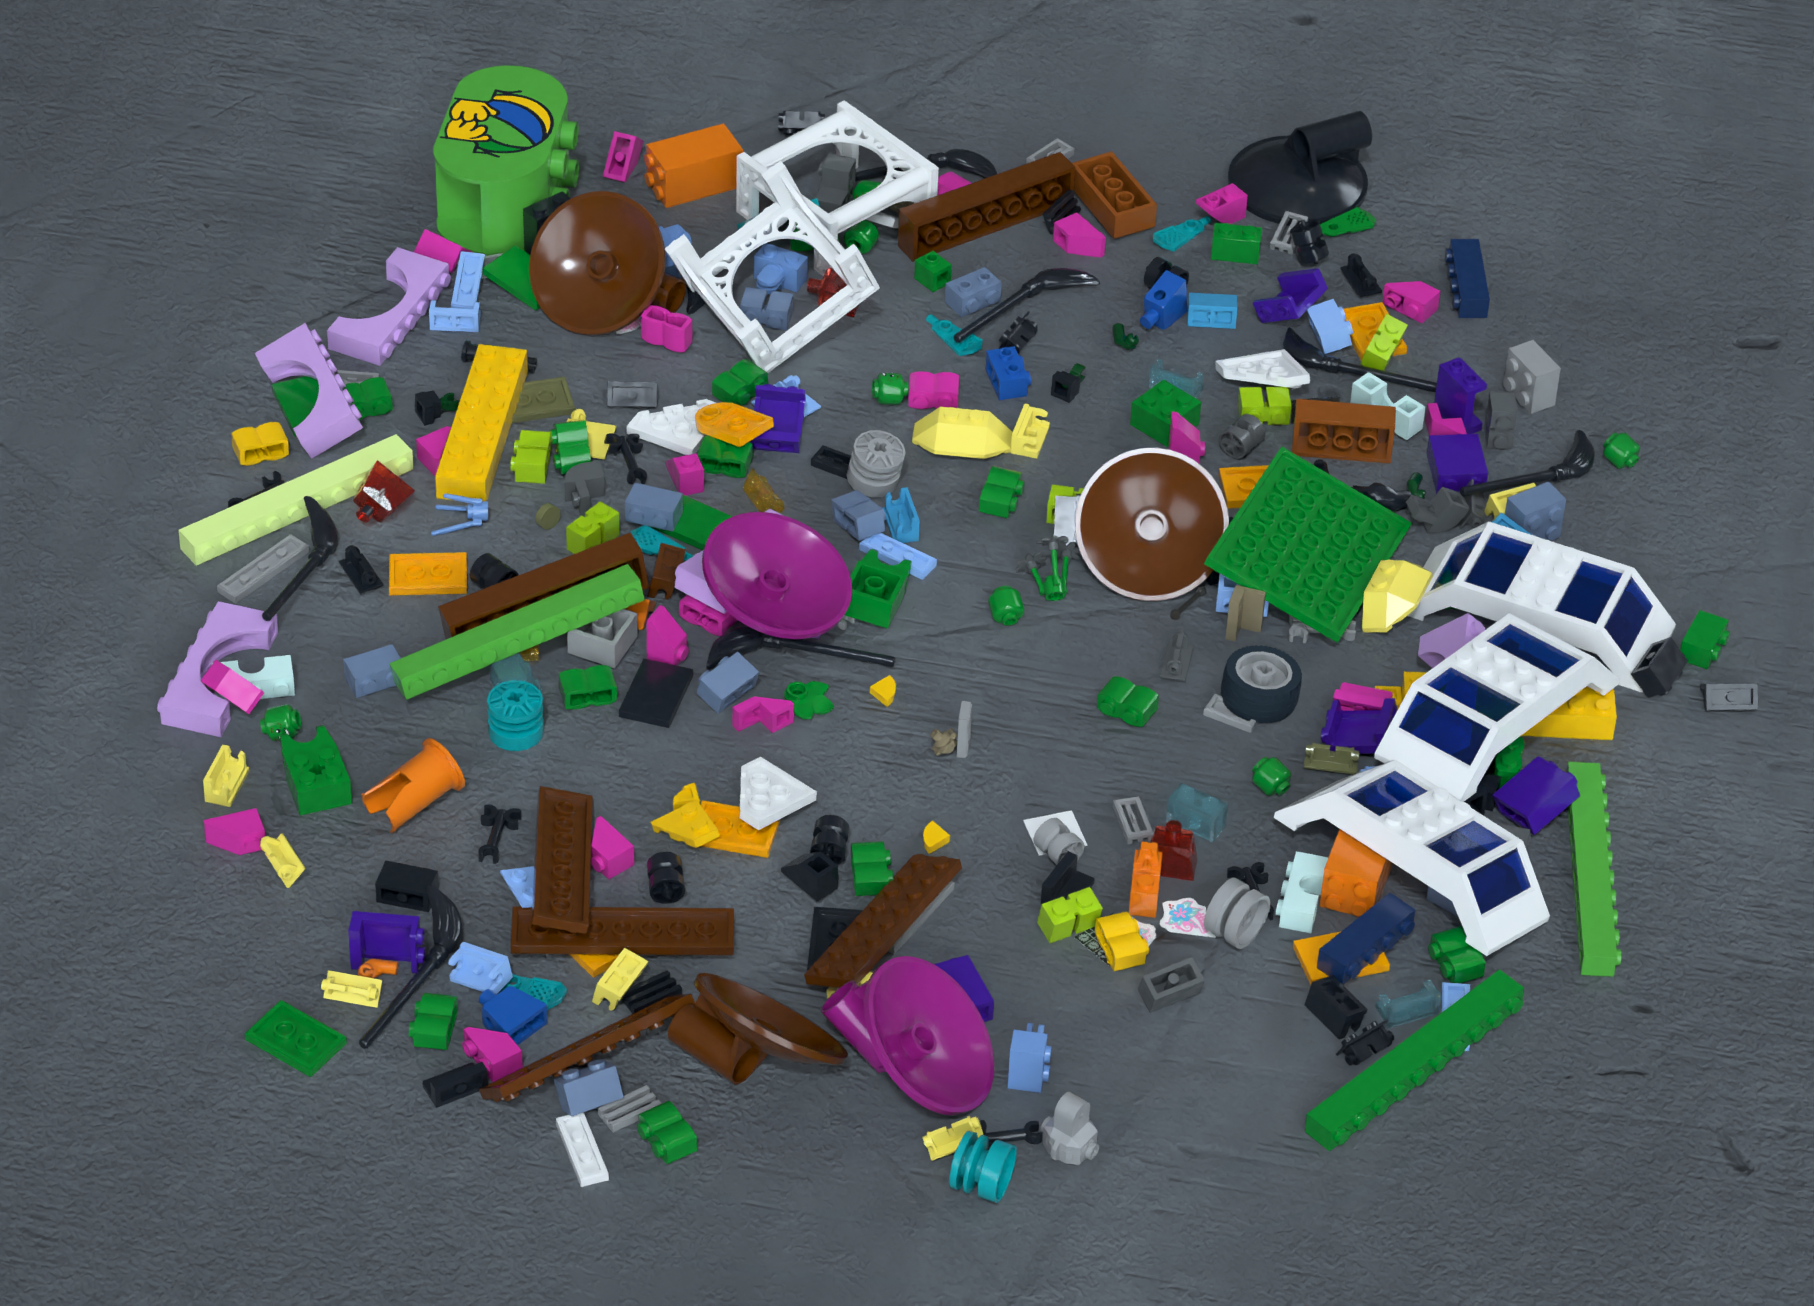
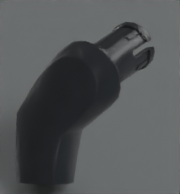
[1352,483,1411,512]

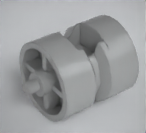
[1033,818,1085,865]

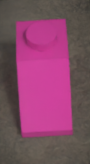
[603,131,643,182]
[1168,412,1205,463]
[665,453,704,496]
[647,605,689,666]
[203,808,265,855]
[591,816,634,880]

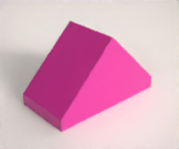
[416,426,451,476]

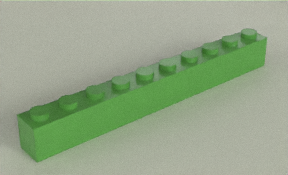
[389,564,645,700]
[1567,762,1621,977]

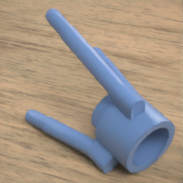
[431,493,488,536]

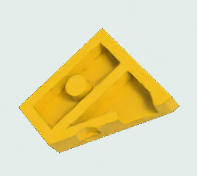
[650,799,720,848]

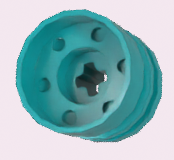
[487,680,544,751]
[949,1131,1017,1203]

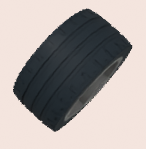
[1221,645,1302,723]

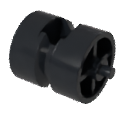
[1290,220,1329,265]
[1144,257,1189,289]
[470,553,519,589]
[810,815,850,865]
[647,852,685,904]

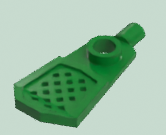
[1320,207,1376,237]

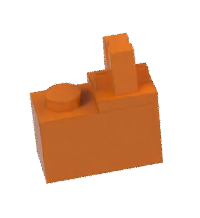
[1129,841,1162,918]

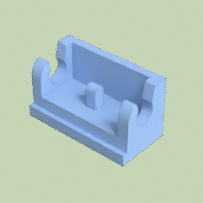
[429,300,481,332]
[448,942,513,995]

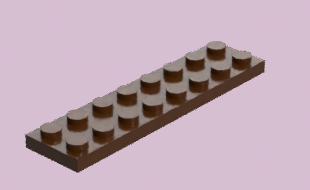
[532,786,593,934]
[804,854,962,988]
[511,906,734,955]
[479,993,695,1102]

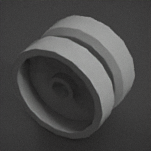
[1204,878,1271,949]

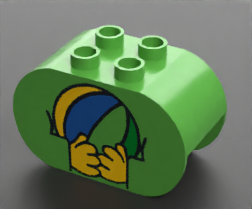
[433,66,579,256]

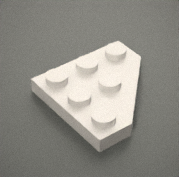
[1215,349,1310,388]
[627,399,716,455]
[740,757,817,830]

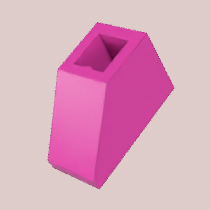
[1196,183,1248,224]
[1053,213,1106,257]
[1382,281,1440,323]
[462,1027,523,1082]

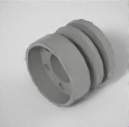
[847,430,906,497]

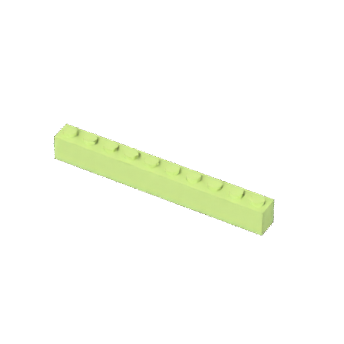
[179,434,413,566]

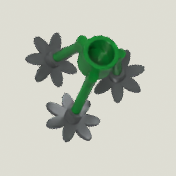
[1016,536,1080,601]

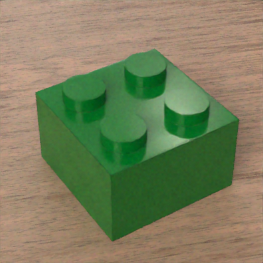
[1130,379,1201,447]

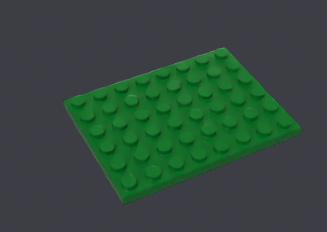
[1204,446,1412,643]

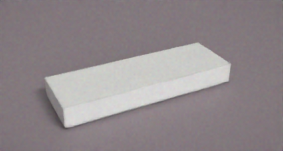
[556,1112,609,1187]

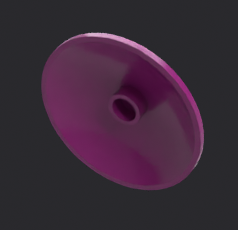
[702,512,852,639]
[821,956,994,1115]

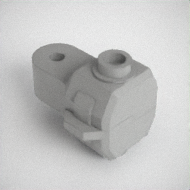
[1041,1092,1099,1165]

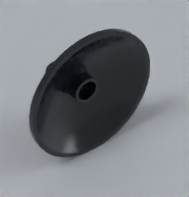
[1228,111,1372,226]

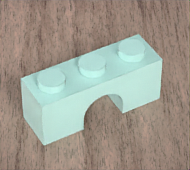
[1350,372,1425,440]
[211,655,295,702]
[1276,851,1328,933]

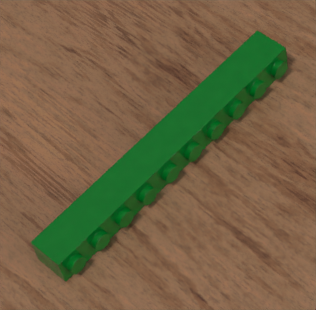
[1305,969,1524,1152]

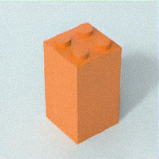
[644,123,743,208]
[1320,806,1393,917]

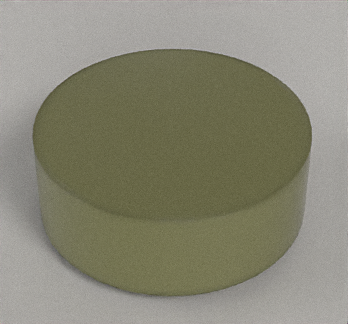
[535,503,561,530]

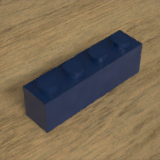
[1445,239,1490,318]
[1317,893,1415,985]

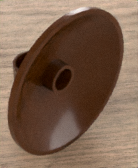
[529,191,686,336]
[1075,448,1229,601]
[668,973,848,1085]

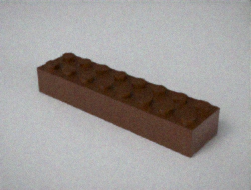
[898,152,1075,262]
[438,532,649,639]

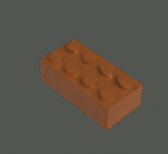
[1072,151,1157,239]
[1292,399,1396,464]

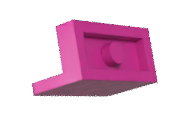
[414,229,473,273]
[1333,682,1393,711]

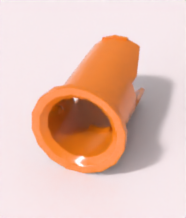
[362,738,465,833]

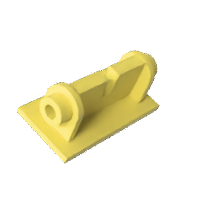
[260,833,306,888]
[321,970,382,1008]
[922,1115,983,1161]

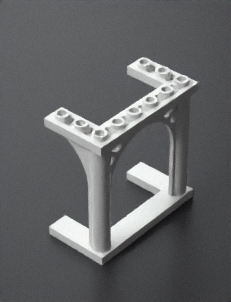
[736,100,939,281]
[665,161,880,373]

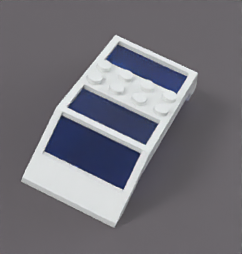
[1408,522,1676,692]
[1374,613,1620,802]
[1274,760,1550,956]

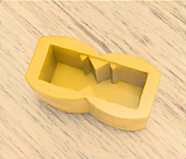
[231,422,289,466]
[1095,911,1149,971]

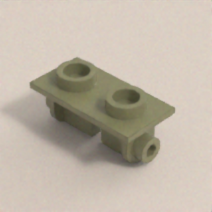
[1304,742,1359,774]

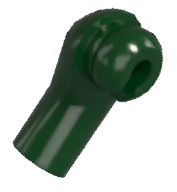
[1112,323,1139,350]
[1407,472,1426,499]

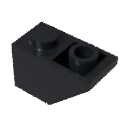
[781,851,838,901]

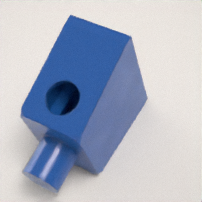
[1140,270,1187,330]
[479,986,547,1045]

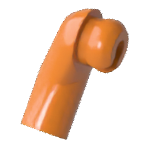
[358,958,399,978]

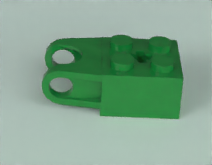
[845,549,912,628]
[280,725,352,816]

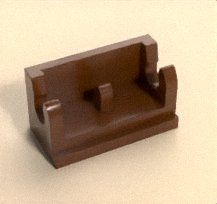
[647,543,686,600]

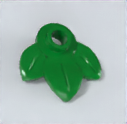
[784,681,834,720]

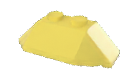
[912,407,1013,459]
[1362,560,1433,632]

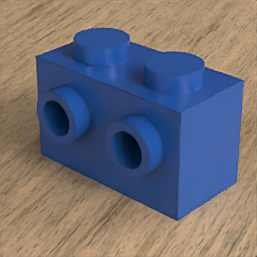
[985,346,1031,400]

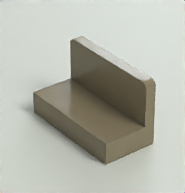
[1225,585,1266,641]

